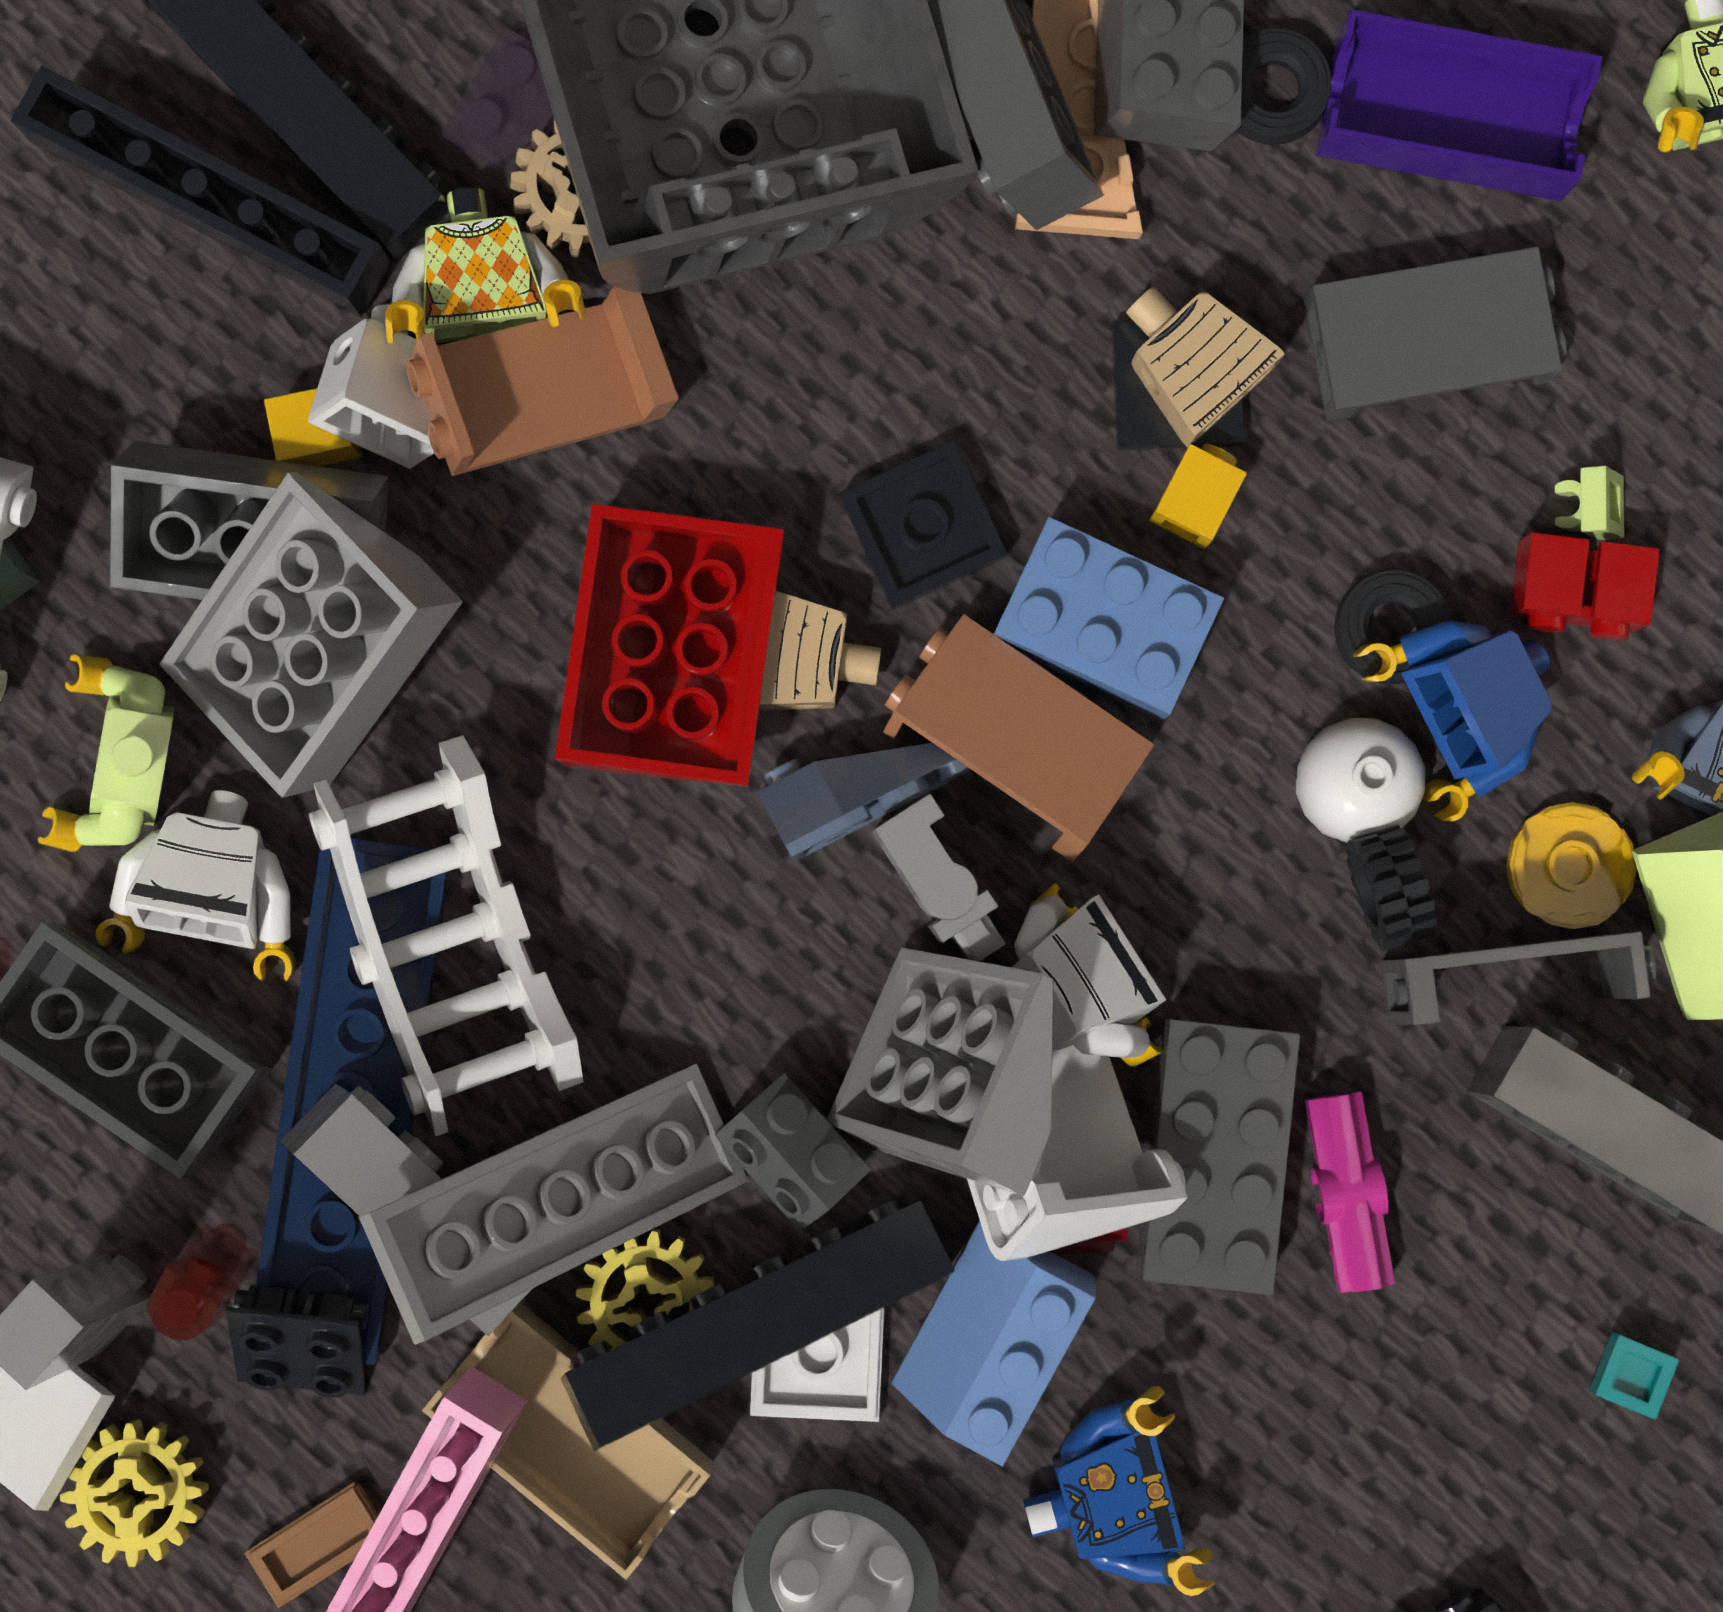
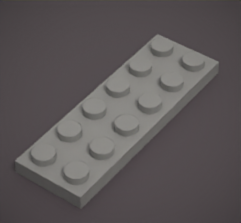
[359,1064,748,1345]

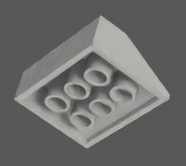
[160,472,463,798]
[826,947,1053,1196]

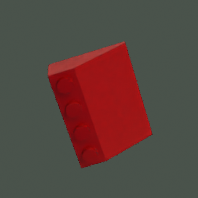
[555,504,785,787]

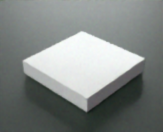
[750,1308,884,1422]
[0,1366,115,1511]

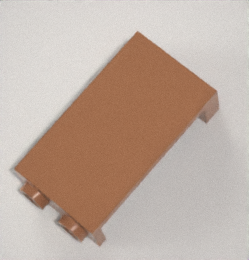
[406,286,679,476]
[883,614,1154,862]

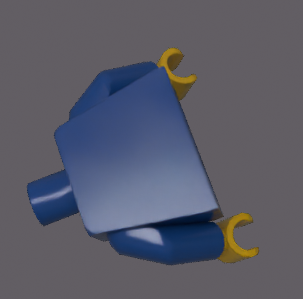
[1353,620,1551,822]

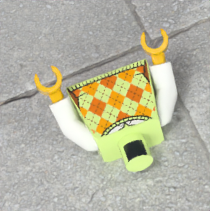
[385,187,586,344]

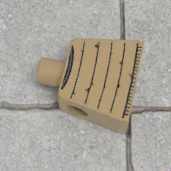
[1126,286,1285,448]
[759,591,881,710]

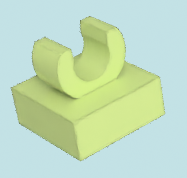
[1555,466,1624,540]

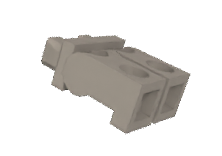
[872,794,1006,961]

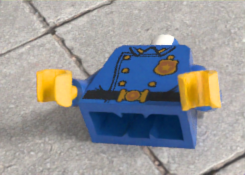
[1023,1386,1215,1596]

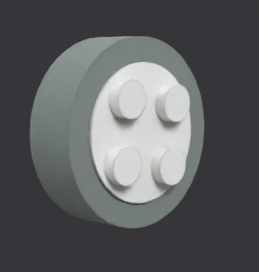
[732,1489,939,1612]

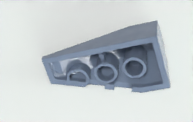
[757,743,971,863]

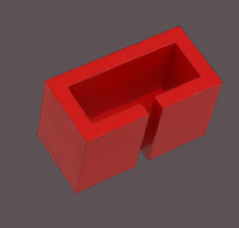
[1510,532,1659,641]

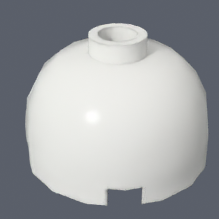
[1296,718,1425,843]

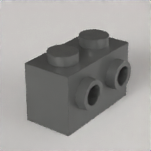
[714,1073,871,1231]

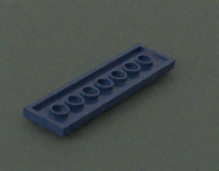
[256,838,450,1365]

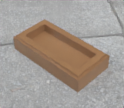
[244,1479,379,1608]

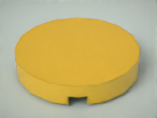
[1506,802,1637,930]

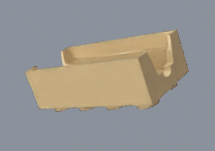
[422,1302,714,1580]

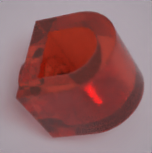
[149,1256,236,1340]

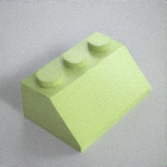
[1632,812,1723,1020]

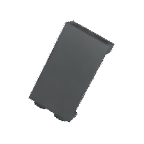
[1304,247,1567,421]
[1381,932,1656,1025]

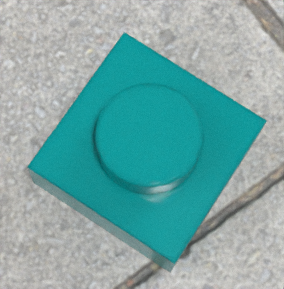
[1589,1332,1679,1420]

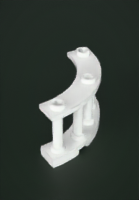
[309,735,583,1136]

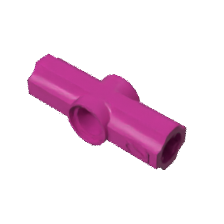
[1304,1091,1395,1293]

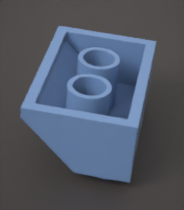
[891,1219,1096,1467]

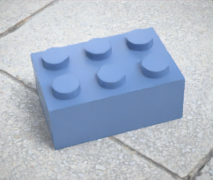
[994,517,1224,721]

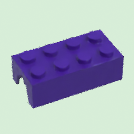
[1316,9,1602,201]

